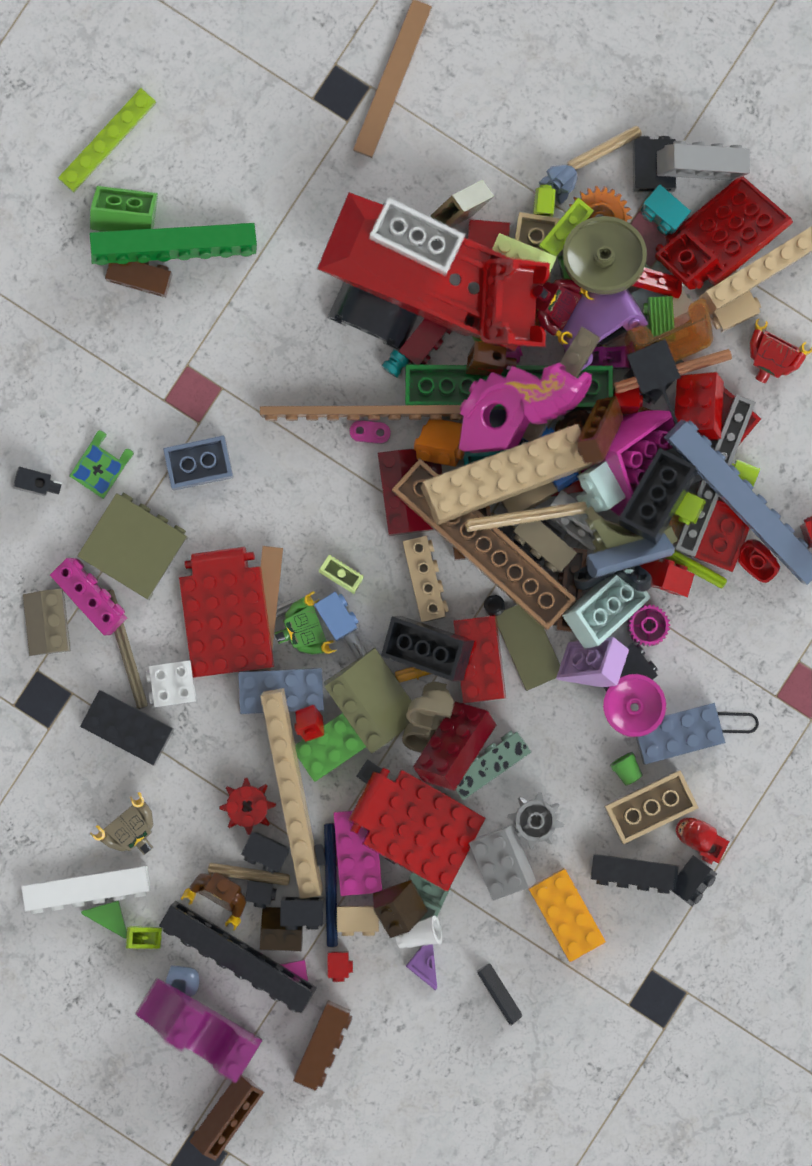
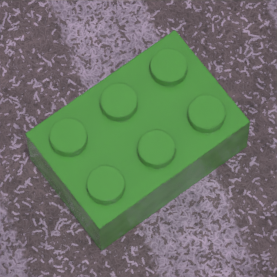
[295,713,366,782]

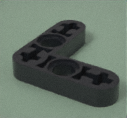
[573,565,652,592]

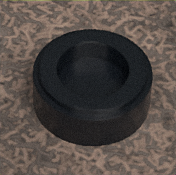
[484,595,505,616]

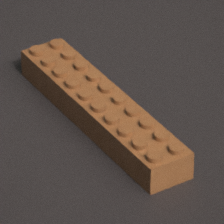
[392,459,576,631]

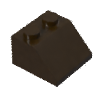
[373,880,428,938]
[260,907,303,951]

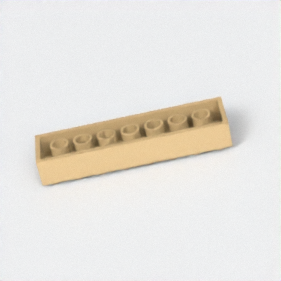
[421,424,593,525]

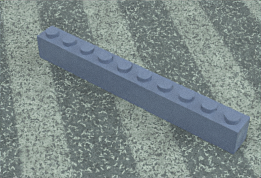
[663,420,812,585]

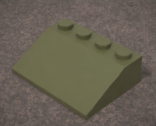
[324,647,412,754]

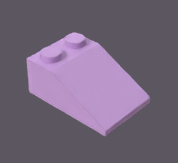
[556,637,629,687]

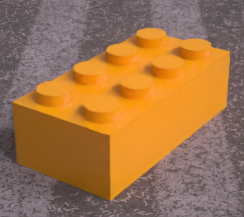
[528,868,606,962]

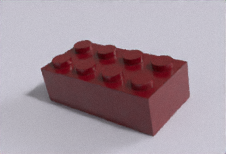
[413,701,497,791]

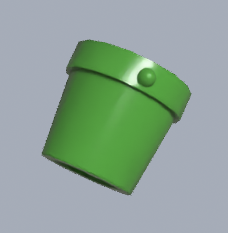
[610,752,643,786]

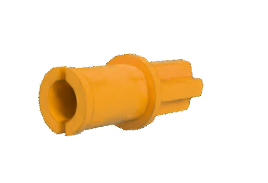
[395,667,431,683]

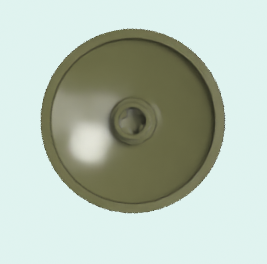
[563,216,647,294]

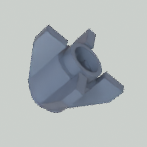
[539,165,578,204]

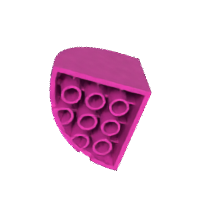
[581,410,674,516]

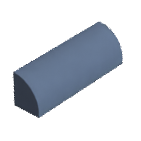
[587,533,675,578]

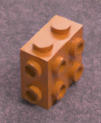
[414,418,465,467]

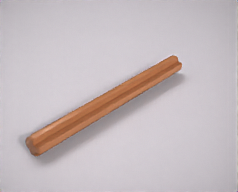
[614,349,732,393]

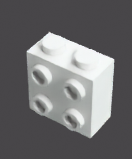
[146,660,197,708]

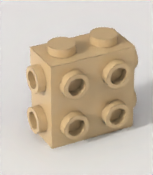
[704,285,761,333]

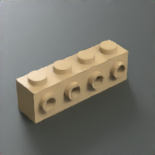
[402,536,449,623]

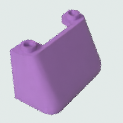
[559,289,648,371]

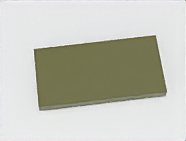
[496,605,560,691]

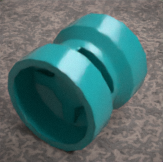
[381,349,410,378]

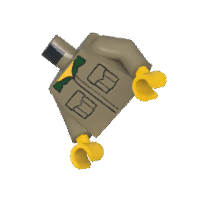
[90,792,154,855]

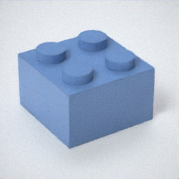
[314,592,359,641]

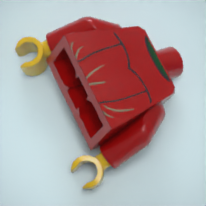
[749,319,812,383]

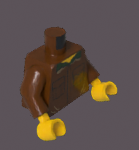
[181,872,246,931]

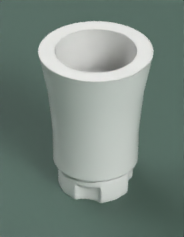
[395,915,442,948]

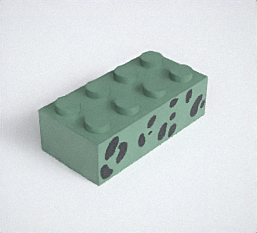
[456,731,531,800]

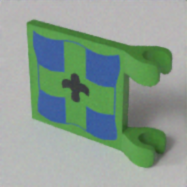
[70,430,134,499]

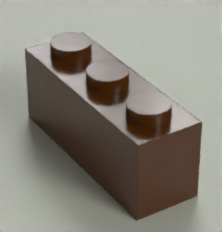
[105,261,173,298]

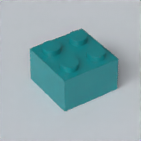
[640,185,691,236]

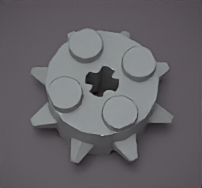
[507,792,564,849]

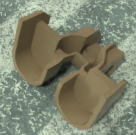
[402,681,454,753]

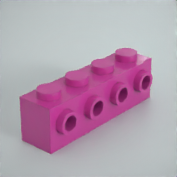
[50,558,127,636]

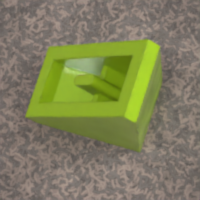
[126,926,162,949]

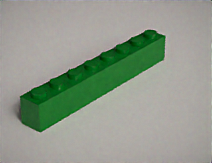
[89,223,257,266]

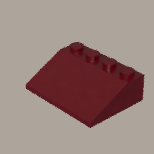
[378,449,443,536]

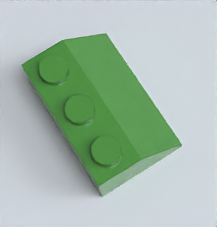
[90,186,158,232]

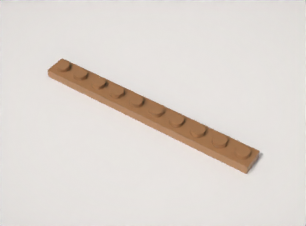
[260,405,464,421]

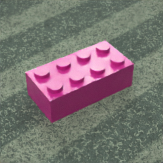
[334,811,382,896]

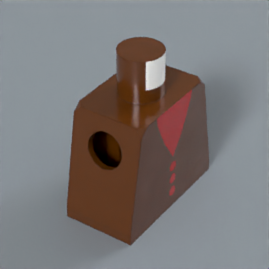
[466,341,517,376]

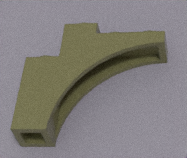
[584,506,678,553]

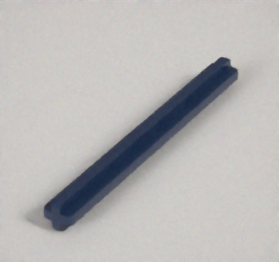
[324,823,338,947]

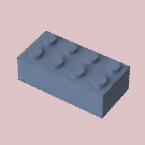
[238,668,324,714]
[636,703,726,764]

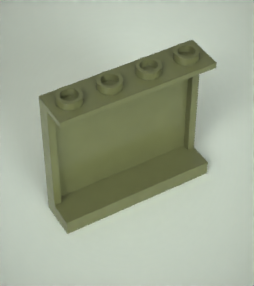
[77,492,188,600]

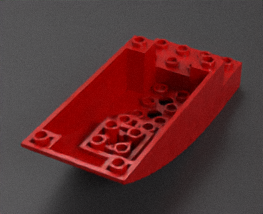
[317,192,543,352]

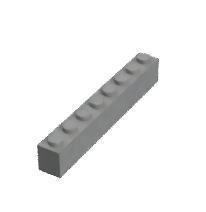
[674,395,756,557]

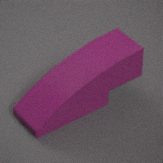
[564,346,631,369]

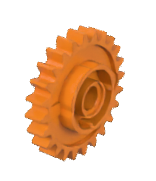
[569,186,632,222]

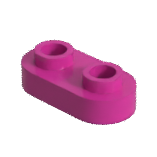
[350,421,391,444]

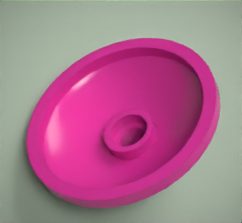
[603,674,666,737]

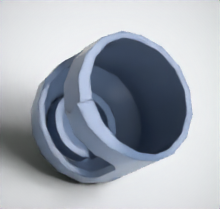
[166,965,200,997]

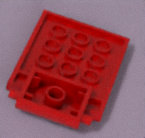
[655,176,793,290]
[179,547,274,678]
[348,767,486,892]

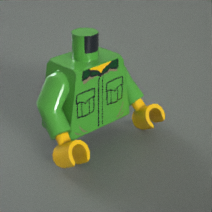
[274,591,336,655]

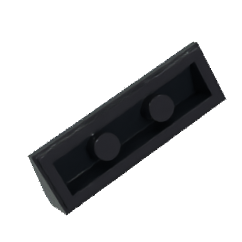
[477,963,522,1025]

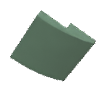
[409,873,451,921]

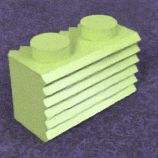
[319,555,364,594]

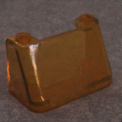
[624,297,713,362]

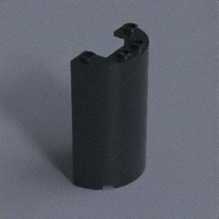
[327,203,418,350]

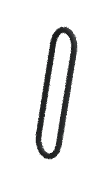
[717,712,759,734]

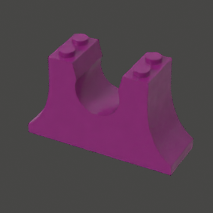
[135,978,263,1083]

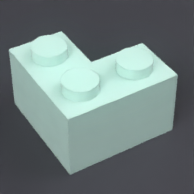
[576,461,626,515]

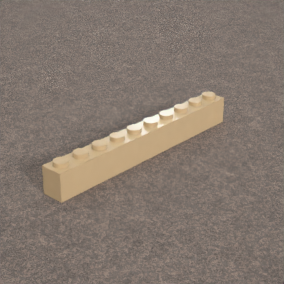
[261,688,323,899]

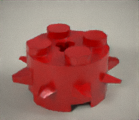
[219,778,276,835]

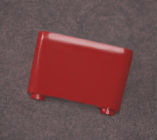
[480,258,550,347]

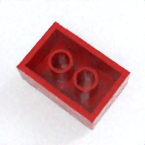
[674,372,724,440]

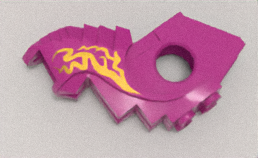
[459,363,592,453]

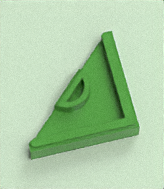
[81,901,127,939]

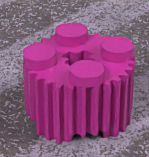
[627,604,670,647]

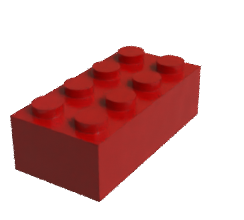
[453,616,506,703]

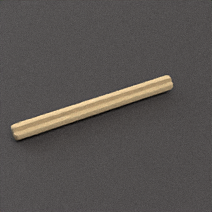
[465,501,587,532]

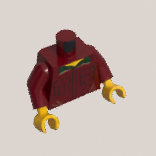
[533,278,594,345]

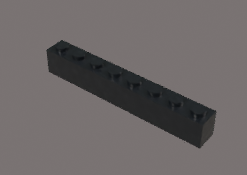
[159,901,317,1013]

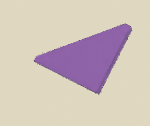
[406,944,437,991]

